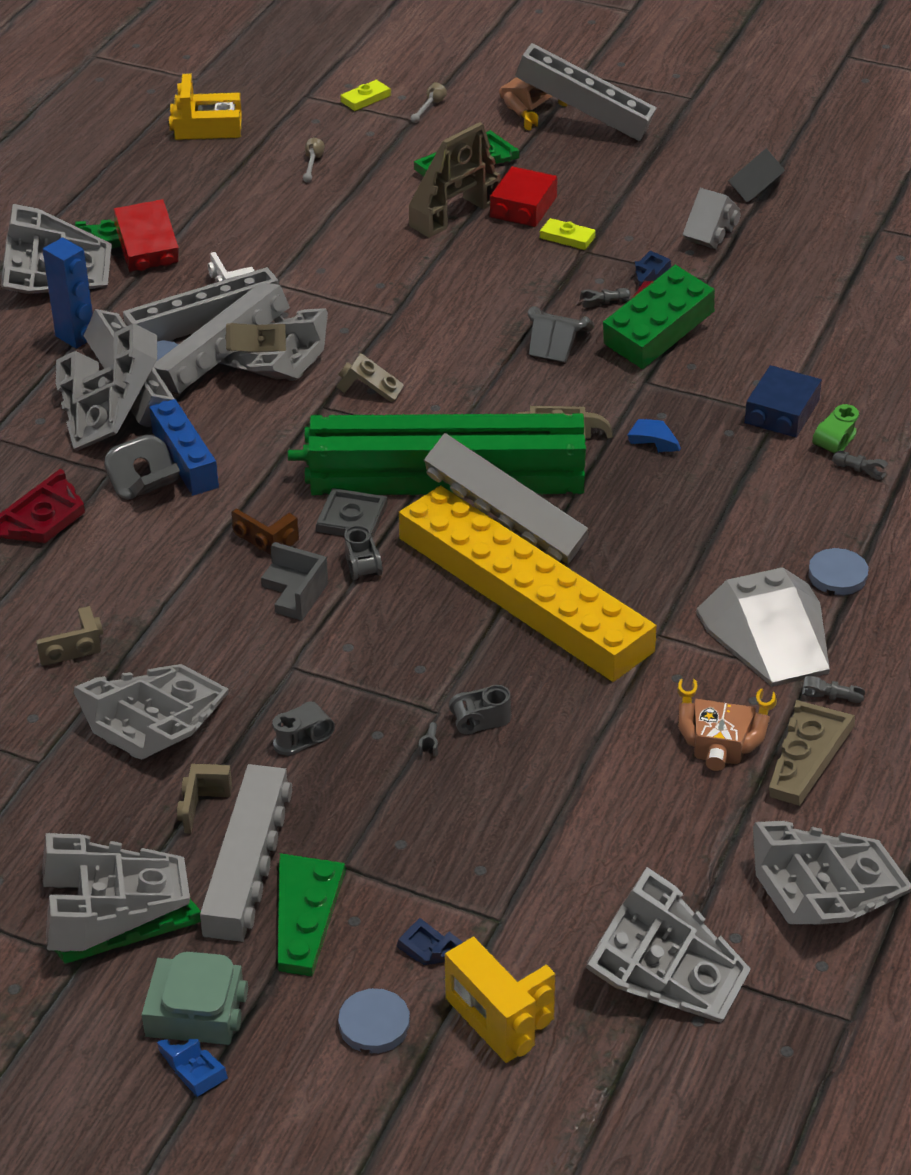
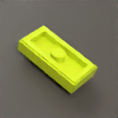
[340,79,391,111]
[540,218,596,250]

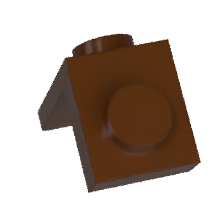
[231,508,299,555]

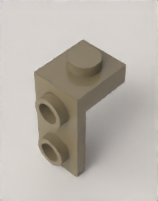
[225,323,286,352]
[336,353,404,402]
[36,606,103,666]
[177,764,233,834]

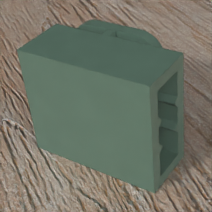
[142,952,248,1045]

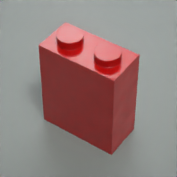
[490,166,557,227]
[114,199,179,272]

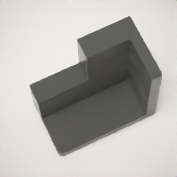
[728,148,785,202]
[261,542,328,621]

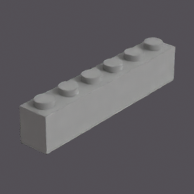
[515,43,657,141]
[123,267,279,341]
[153,282,290,393]
[84,309,174,427]
[424,433,589,564]
[200,764,292,942]

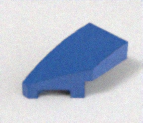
[627,419,681,452]
[157,1039,228,1097]

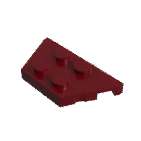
[0,469,85,543]

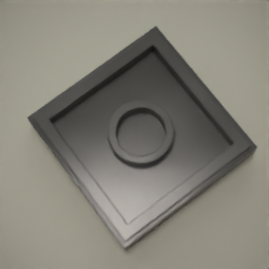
[316,488,387,538]

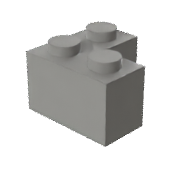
[682,188,741,249]

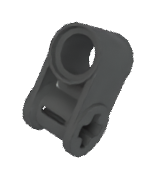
[344,525,383,581]
[449,685,512,735]
[272,701,335,755]

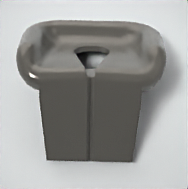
[528,306,594,363]
[104,435,180,500]

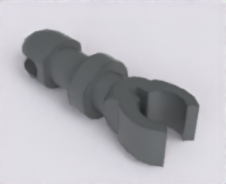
[580,288,631,308]
[832,451,888,479]
[802,676,865,703]

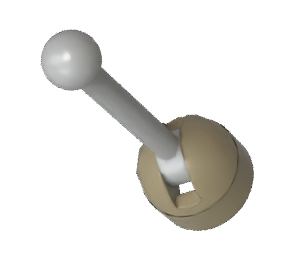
[411,82,447,123]
[303,138,325,183]

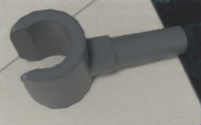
[419,722,438,757]

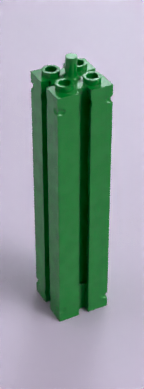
[288,413,586,495]

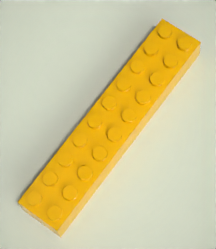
[399,485,657,682]

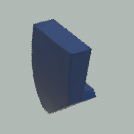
[635,251,671,286]
[396,918,463,965]

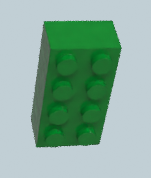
[603,264,715,370]

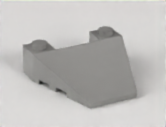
[56,323,157,451]
[42,833,190,952]

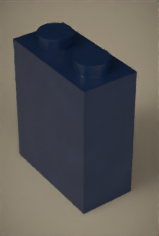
[745,365,822,438]

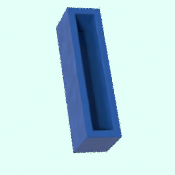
[42,237,93,348]
[149,399,219,496]

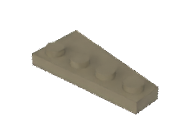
[769,700,855,806]

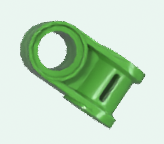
[812,404,859,454]

